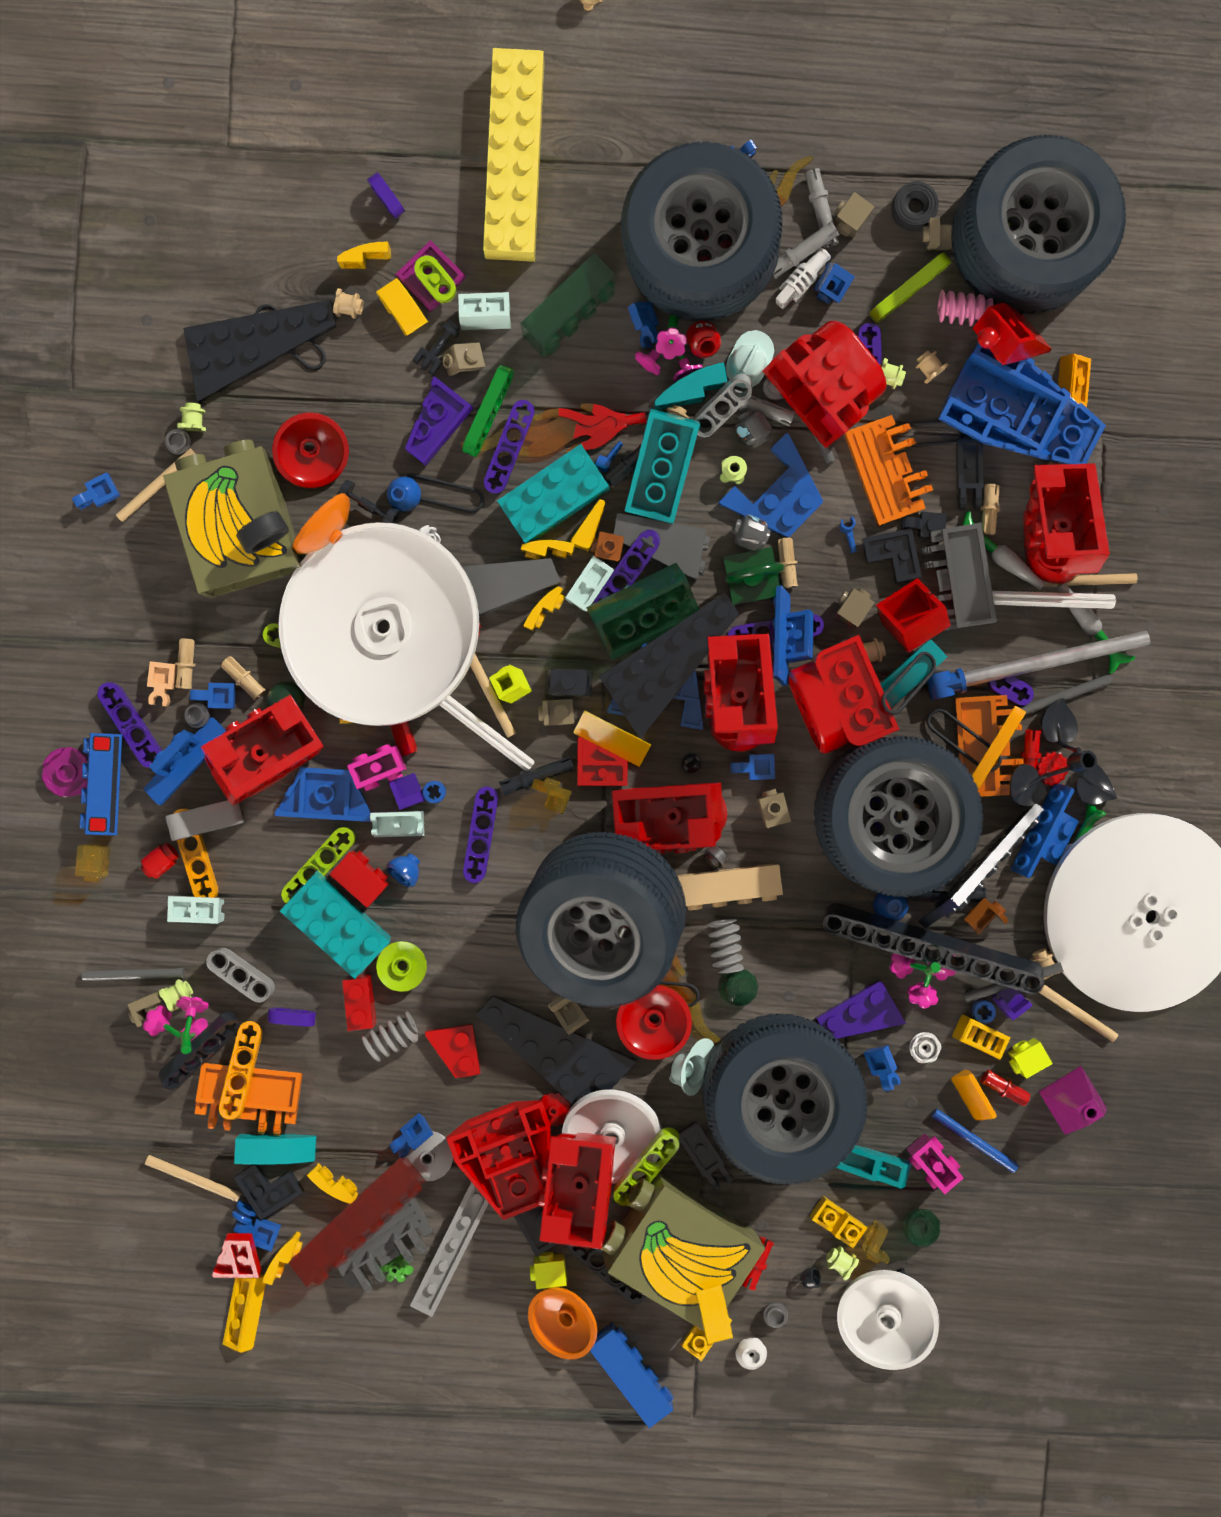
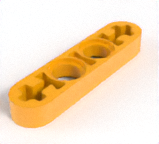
[972,706,1026,790]
[173,808,218,898]
[219,1021,263,1120]

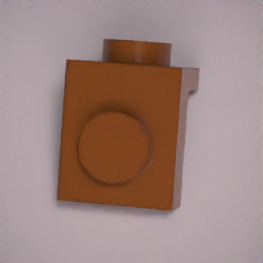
[591,532,624,562]
[964,898,1009,935]

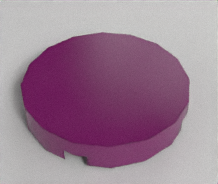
[42,747,88,797]

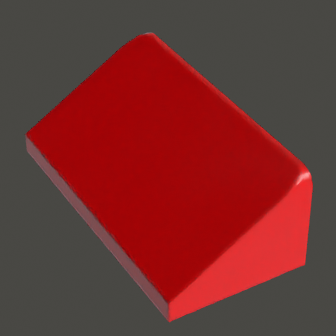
[390,721,418,757]

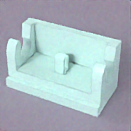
[458,292,511,330]
[565,556,614,612]
[370,811,424,837]
[167,896,224,923]

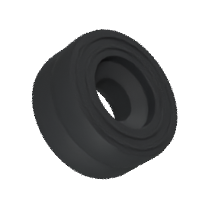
[891,181,939,232]

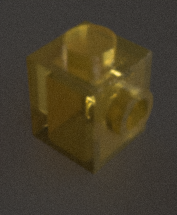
[75,844,111,882]

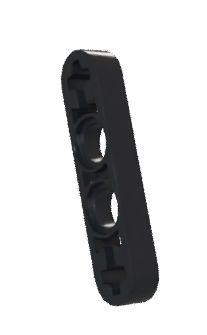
[158,1012,241,1090]
[567,1245,647,1304]

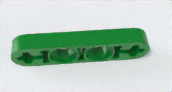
[463,364,514,457]

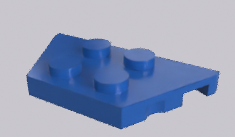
[275,767,371,822]

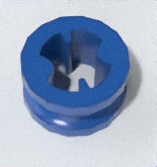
[423,781,446,803]
[971,999,996,1024]
[231,1201,256,1225]

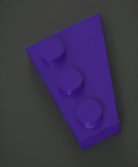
[405,376,473,466]
[816,980,906,1039]

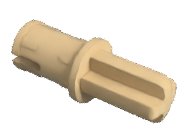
[980,484,1000,535]
[778,538,798,588]
[175,638,196,689]
[221,656,266,701]

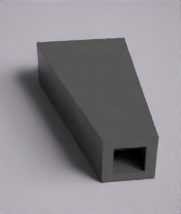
[614,513,710,581]
[462,558,561,617]

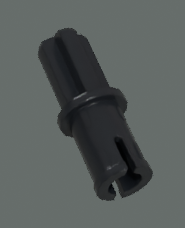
[605,444,641,487]

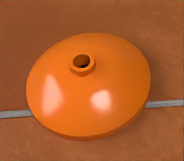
[292,493,350,554]
[528,1287,597,1359]

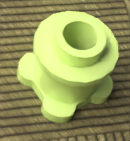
[881,358,906,389]
[177,403,206,432]
[720,456,747,485]
[159,979,193,1012]
[826,1246,859,1281]

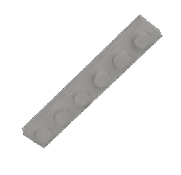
[410,1182,489,1317]

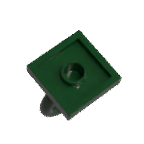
[722,547,785,606]

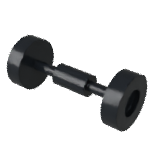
[336,479,400,524]

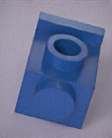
[813,263,855,305]

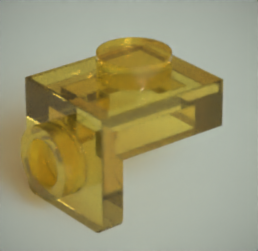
[531,777,572,814]
[862,1220,890,1264]

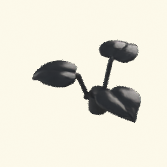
[1010,698,1117,806]

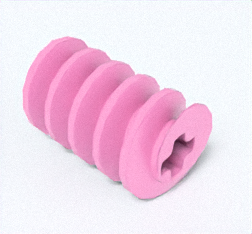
[937,290,993,326]

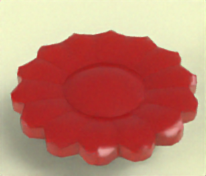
[1037,751,1068,786]
[540,1092,570,1127]

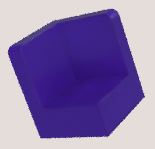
[389,773,425,810]
[991,988,1033,1021]

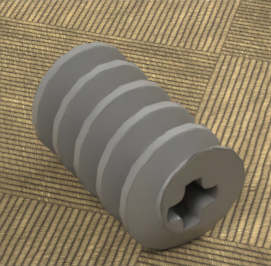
[707,920,744,973]
[362,1011,418,1061]

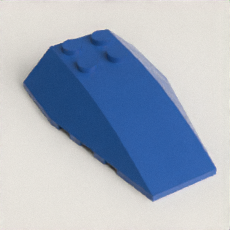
[938,342,1106,464]

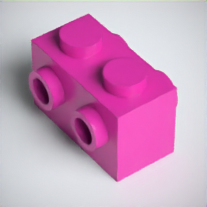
[347,744,407,791]
[907,1133,964,1194]

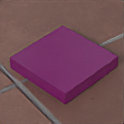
[395,240,466,313]

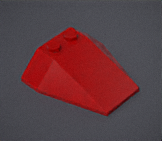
[446,1100,550,1220]

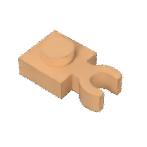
[147,661,177,707]

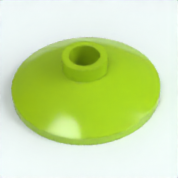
[376,941,427,992]

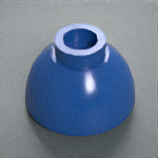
[386,477,421,512]
[387,853,420,887]
[873,893,908,921]

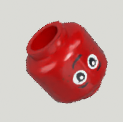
[686,320,721,359]

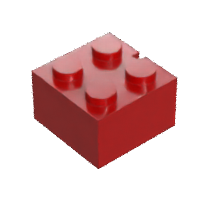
[876,578,951,653]

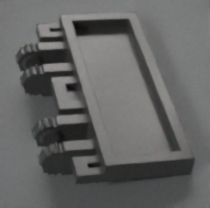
[920,523,997,631]
[324,1188,433,1292]

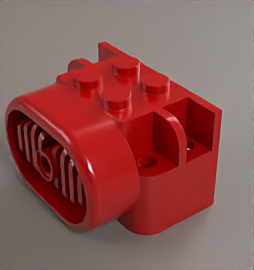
[762,321,887,448]
[1023,463,1110,584]
[703,634,778,751]
[788,635,900,754]
[201,695,324,806]
[612,782,727,854]
[539,1132,616,1249]

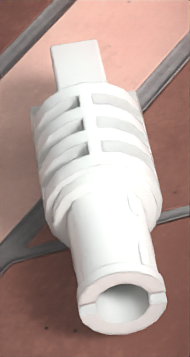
[776,247,831,309]

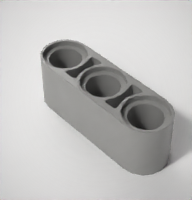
[694,374,752,438]
[165,800,244,841]
[206,948,275,1002]

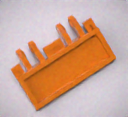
[844,415,933,527]
[956,695,1024,797]
[195,1063,303,1136]

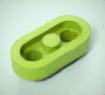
[414,256,456,303]

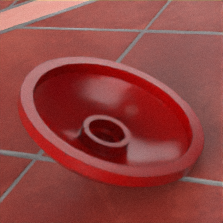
[272,412,349,488]
[616,985,692,1060]

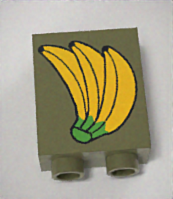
[163,440,302,598]
[601,1172,765,1331]

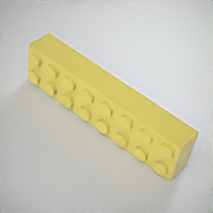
[483,48,544,262]

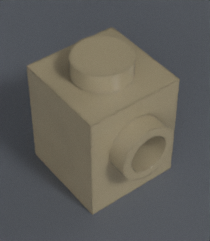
[834,192,875,238]
[834,588,875,629]
[757,789,791,828]

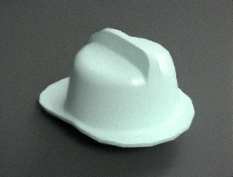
[726,330,774,388]
[669,1038,715,1096]

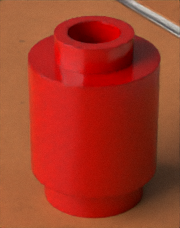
[141,842,180,879]

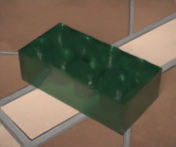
[521,253,616,358]
[586,562,699,660]

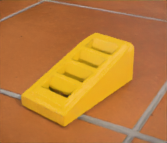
[570,499,605,552]
[952,1015,1011,1060]

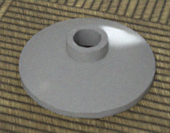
[403,1131,453,1181]

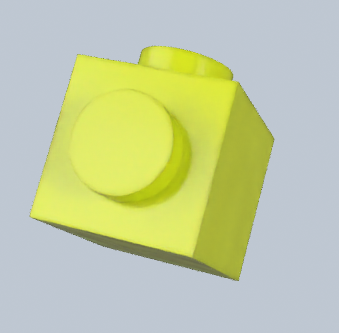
[489,665,532,703]
[1008,1038,1053,1079]
[530,1252,567,1289]

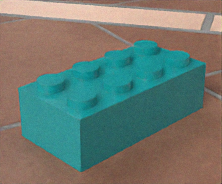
[625,409,700,524]
[497,444,610,543]
[280,870,391,979]

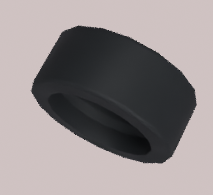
[236,511,289,554]

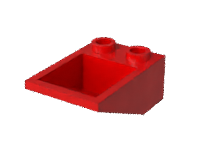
[972,302,1052,365]

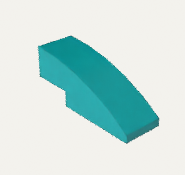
[654,362,728,411]
[880,639,948,708]
[234,1133,317,1164]
[836,1145,912,1189]

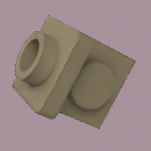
[538,699,574,726]
[128,991,163,1027]

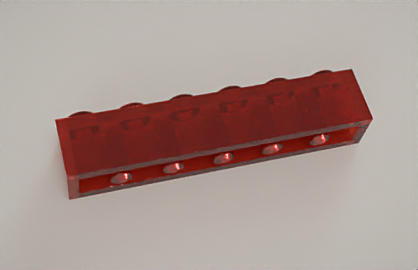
[288,1158,426,1287]

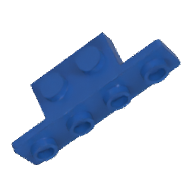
[772,585,813,686]
[144,718,225,805]
[1011,783,1079,878]

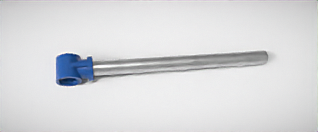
[927,631,1150,700]

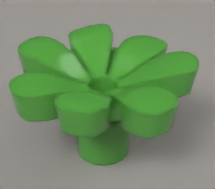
[381,1254,414,1282]

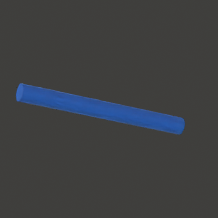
[931,1108,1019,1173]

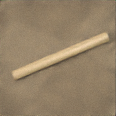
[116,448,196,522]
[1043,573,1138,587]
[470,654,516,738]
[1039,985,1118,1042]
[145,1155,242,1202]

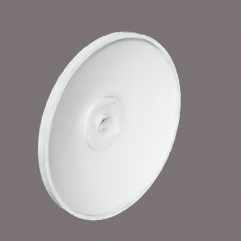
[279,523,479,726]
[1044,813,1221,1012]

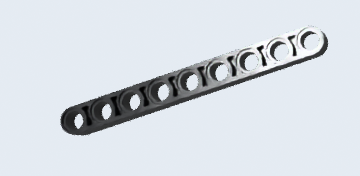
[823,903,1044,994]

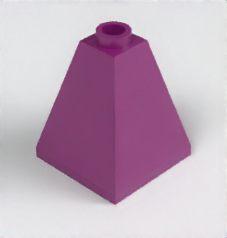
[1038,1066,1107,1135]

